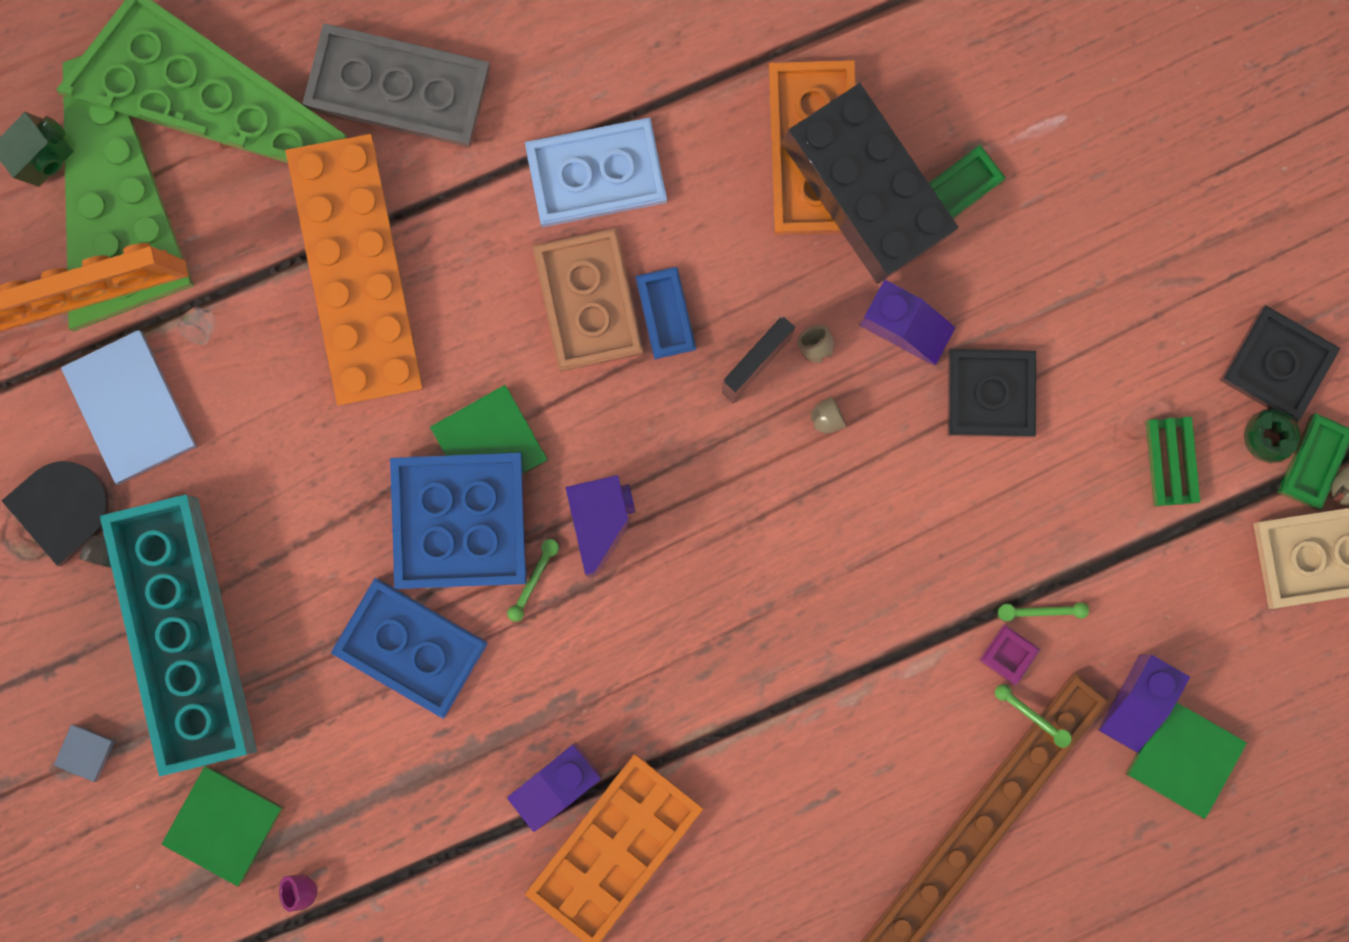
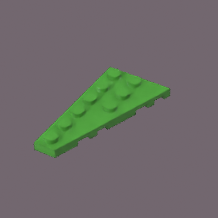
[56,0,347,163]
[63,55,194,332]

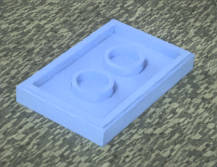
[525,118,667,228]
[61,330,197,485]

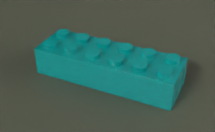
[100,494,257,777]

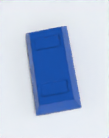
[635,267,697,360]

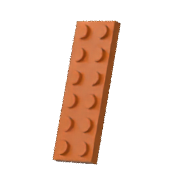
[285,134,423,406]
[0,243,189,332]

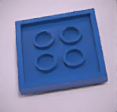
[390,453,527,589]

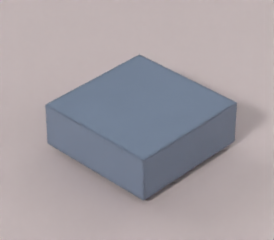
[54,724,116,782]

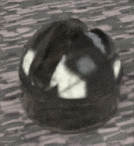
[79,535,112,569]

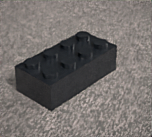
[781,83,959,285]

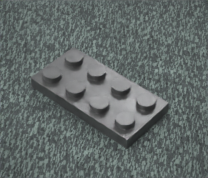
[302,23,491,148]

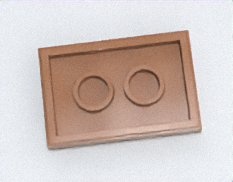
[532,228,644,372]

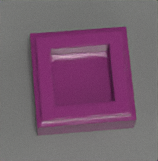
[978,624,1041,685]

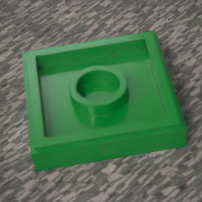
[430,385,548,475]
[1125,702,1247,819]
[161,765,284,887]

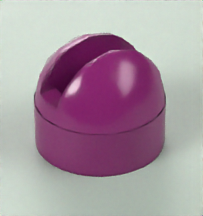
[279,874,318,912]

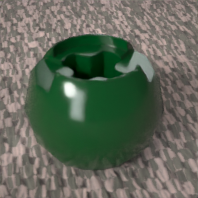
[1243,408,1300,463]

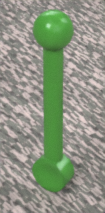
[507,539,559,622]
[998,602,1090,622]
[994,684,1072,748]

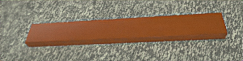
[860,673,1110,942]

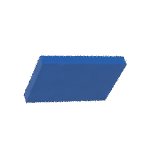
[331,578,489,719]

